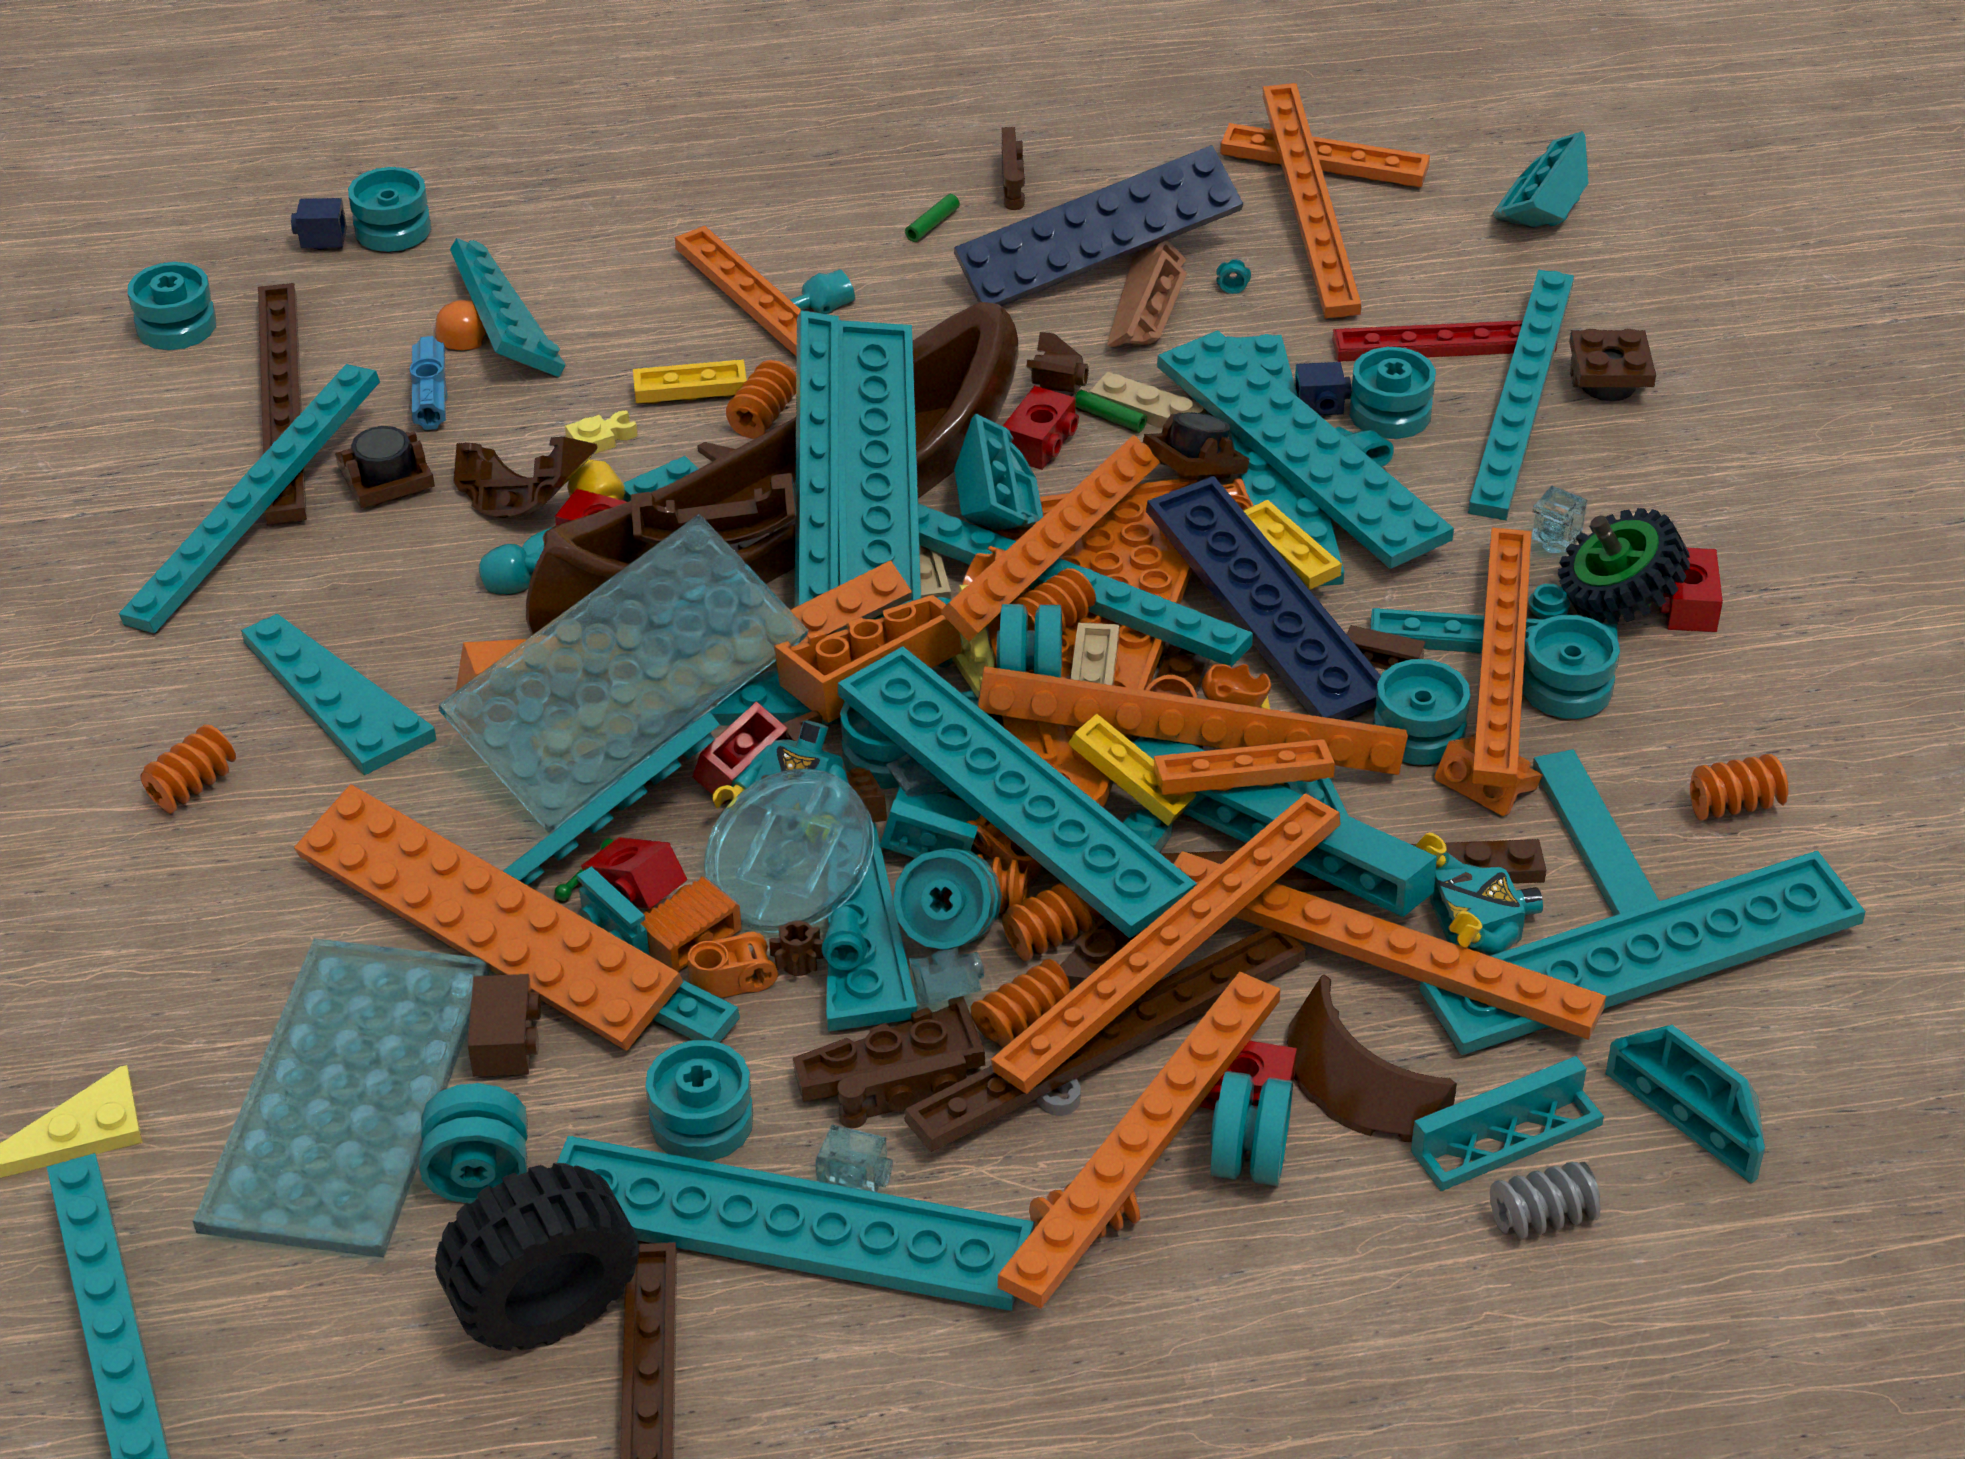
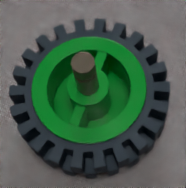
[1558,508,1690,625]

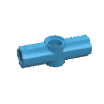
[409,336,448,430]

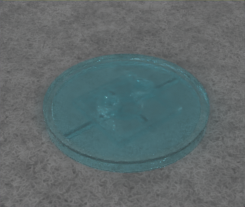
[704,769,874,933]

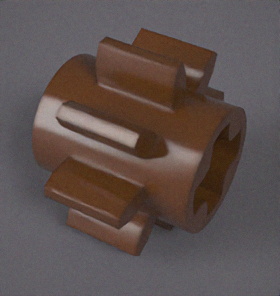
[769,920,825,976]

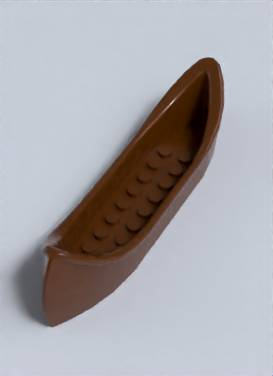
[526,302,1019,644]

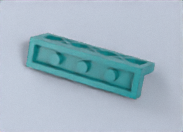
[1411,1056,1604,1191]

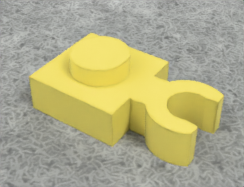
[565,411,638,454]

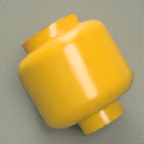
[567,460,625,500]

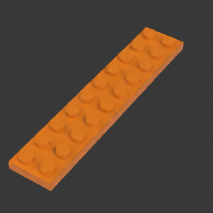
[294,784,683,1051]

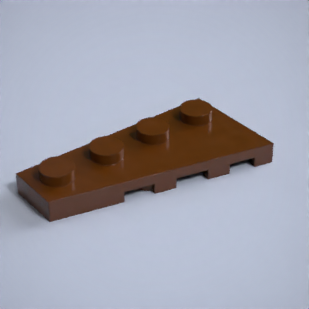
[793,994,986,1102]

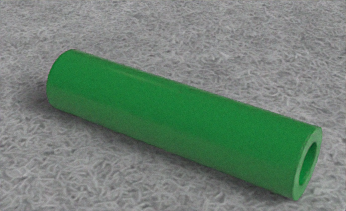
[905,194,960,242]
[1075,389,1147,433]

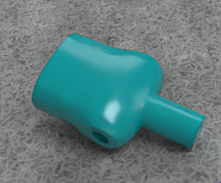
[790,269,855,314]
[1335,427,1394,467]

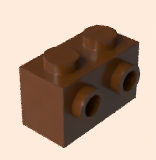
[468,974,541,1077]

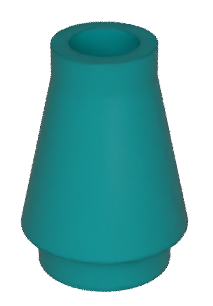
[822,906,867,970]

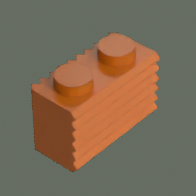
[640,876,742,972]

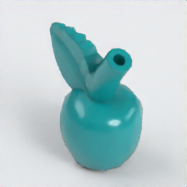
[479,527,552,594]

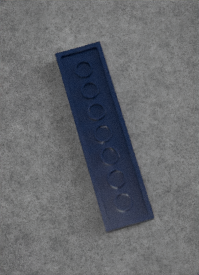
[954,145,1243,306]
[1146,476,1381,720]

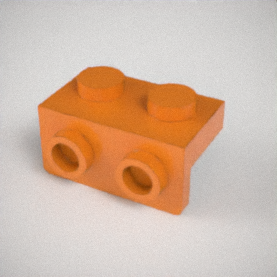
[1435,735,1543,816]

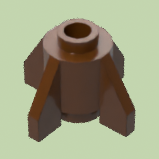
[1026,332,1089,396]

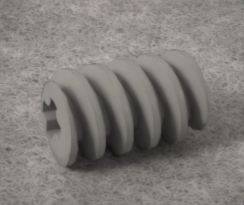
[1490,1161,1600,1239]

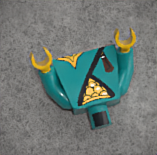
[713,720,852,848]
[1415,832,1543,956]

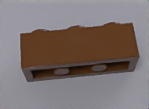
[1347,625,1425,670]
[846,768,887,824]

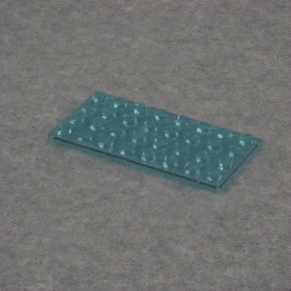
[439,514,808,833]
[193,938,490,1258]

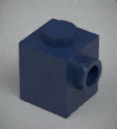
[291,198,347,250]
[1295,362,1351,416]

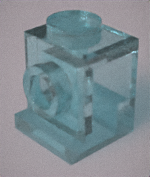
[1532,486,1587,553]
[909,947,984,1004]
[815,1124,893,1192]

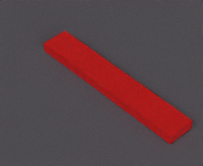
[1332,320,1558,362]

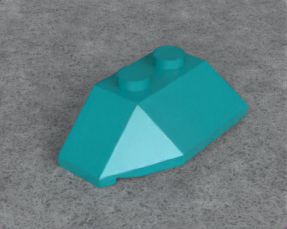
[1493,131,1589,228]
[954,413,1043,531]
[1605,1024,1765,1184]

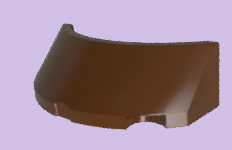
[454,437,598,518]
[631,473,797,548]
[1287,974,1457,1142]

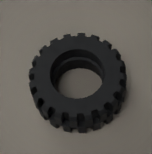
[435,1163,639,1351]

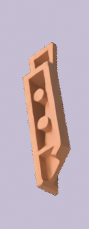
[1107,240,1187,347]

